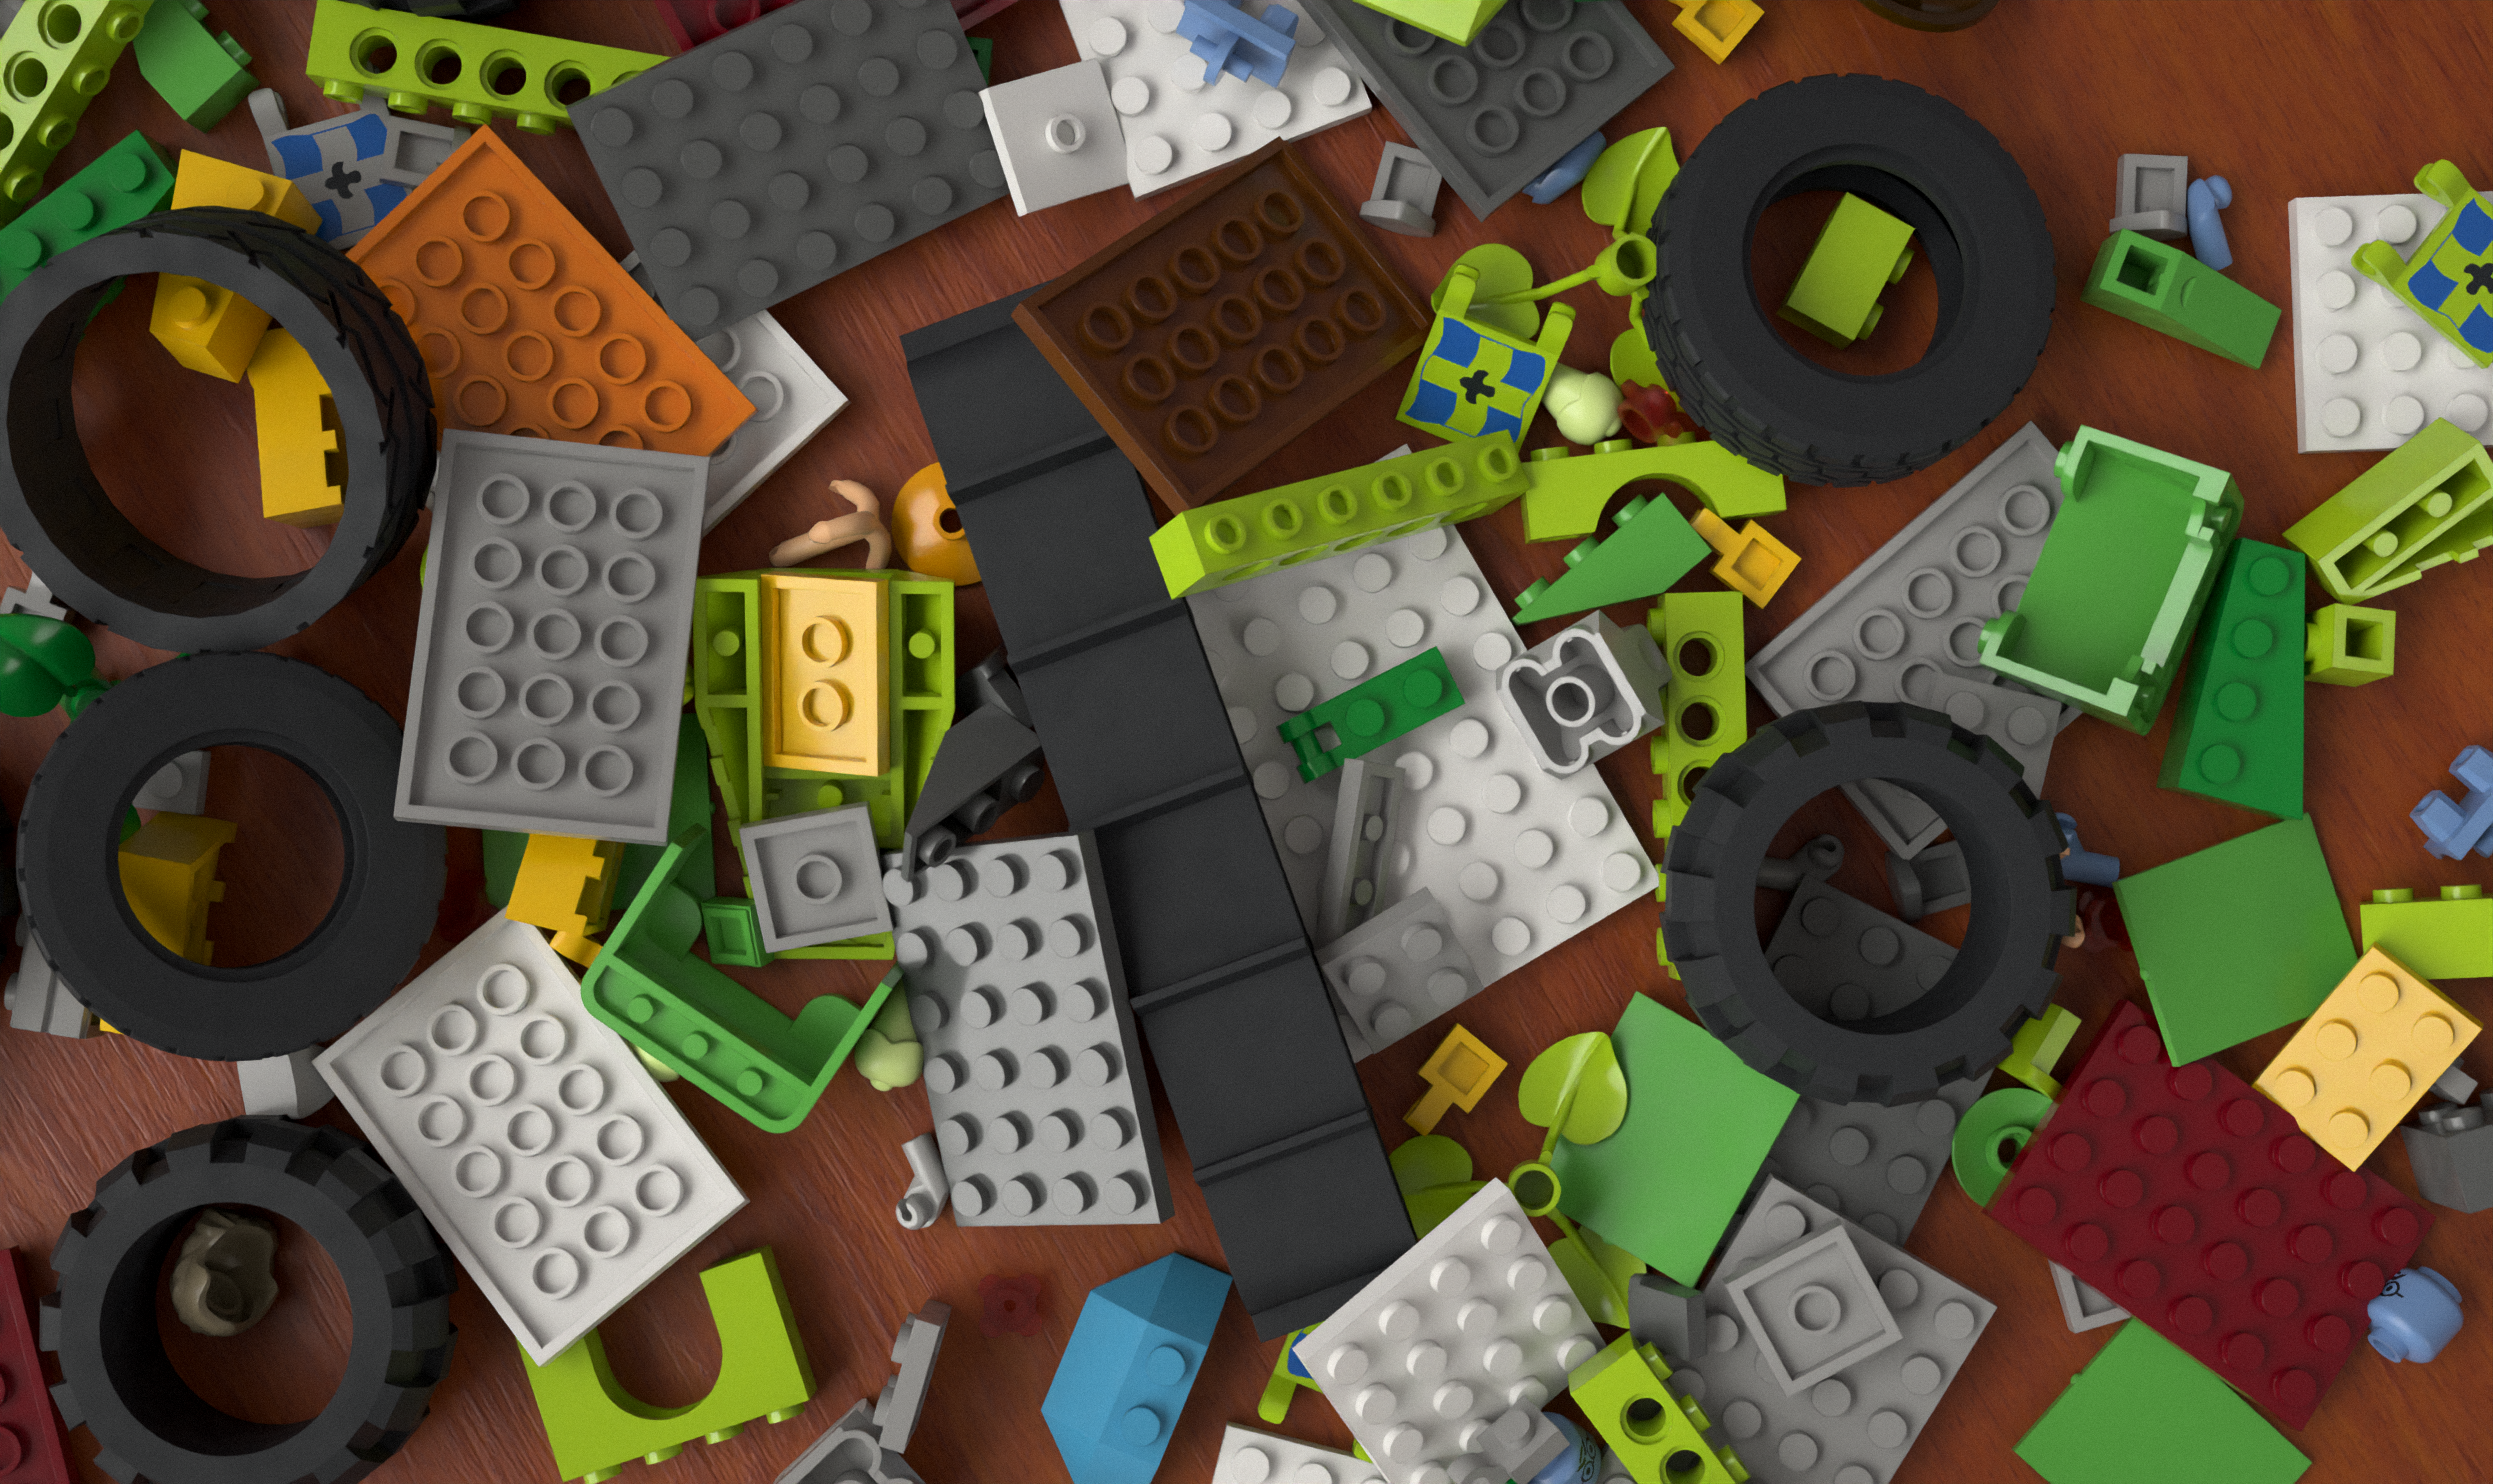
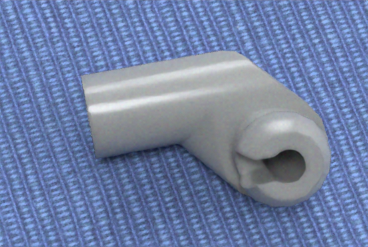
[896,1131,950,1230]

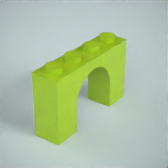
[515,1244,818,1484]

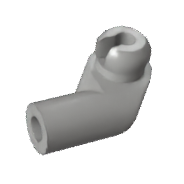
[1756,834,1845,892]

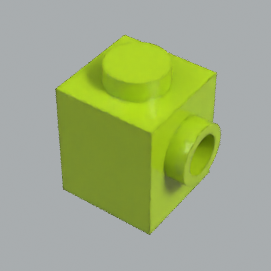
[2304,603,2396,687]

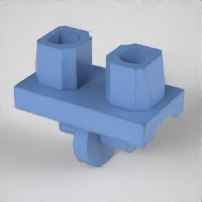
[1176,0,1299,88]
[2409,745,2493,860]

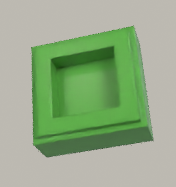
[701,896,775,967]

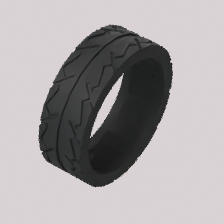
[0,205,437,654]

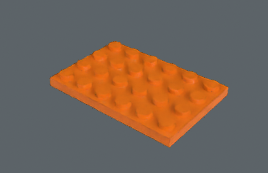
[345,123,759,457]

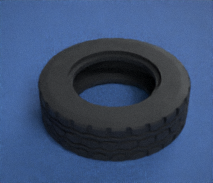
[1642,73,2057,488]
[16,650,449,1062]

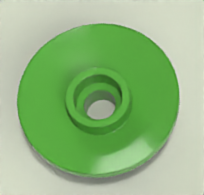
[1951,1088,2053,1208]

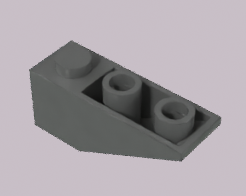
[901,701,1045,883]

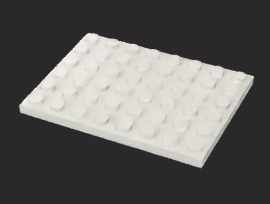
[1185,444,1659,1063]

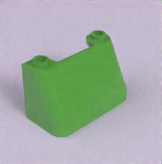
[1977,424,2244,736]

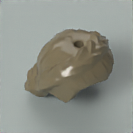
[169,1207,280,1337]

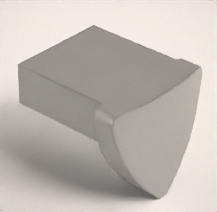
[380,116,471,189]
[1359,141,1442,237]
[2109,154,2188,241]
[236,1045,335,1120]

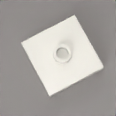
[978,57,1129,217]

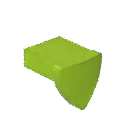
[1996,1003,2082,1101]

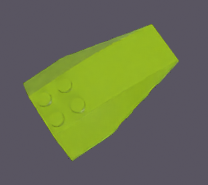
[693,568,956,960]

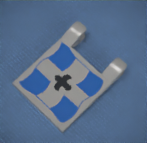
[248,60,414,252]

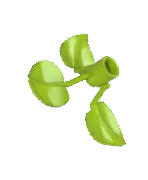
[1431,127,1686,413]
[1389,1032,1646,1329]

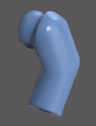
[1522,131,1606,205]
[2186,175,2233,271]
[2055,812,2120,888]

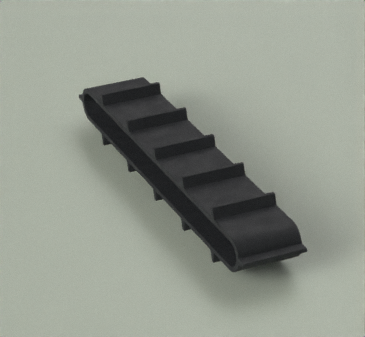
[899,277,1418,1343]

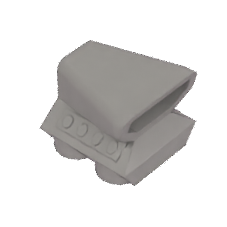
[1496,610,1672,780]
[773,1398,926,1484]

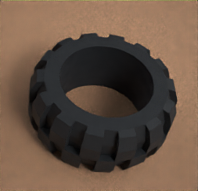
[1659,700,2077,1108]
[40,1115,459,1484]

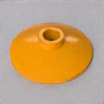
[891,462,982,587]

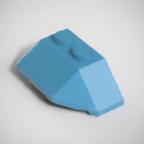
[1041,1251,1233,1484]

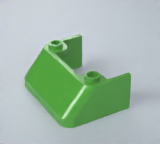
[580,822,905,1133]

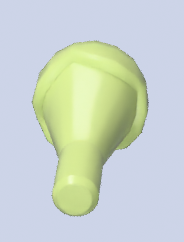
[1541,362,1624,445]
[854,978,924,1091]

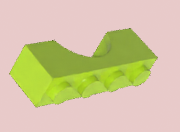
[1520,432,1787,544]

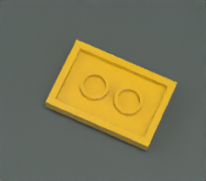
[761,571,890,777]
[2250,941,2483,1172]

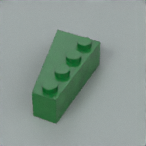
[0,129,179,344]
[2156,537,2305,820]

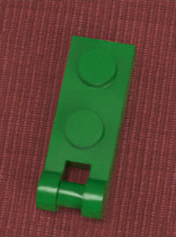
[1276,646,1465,784]

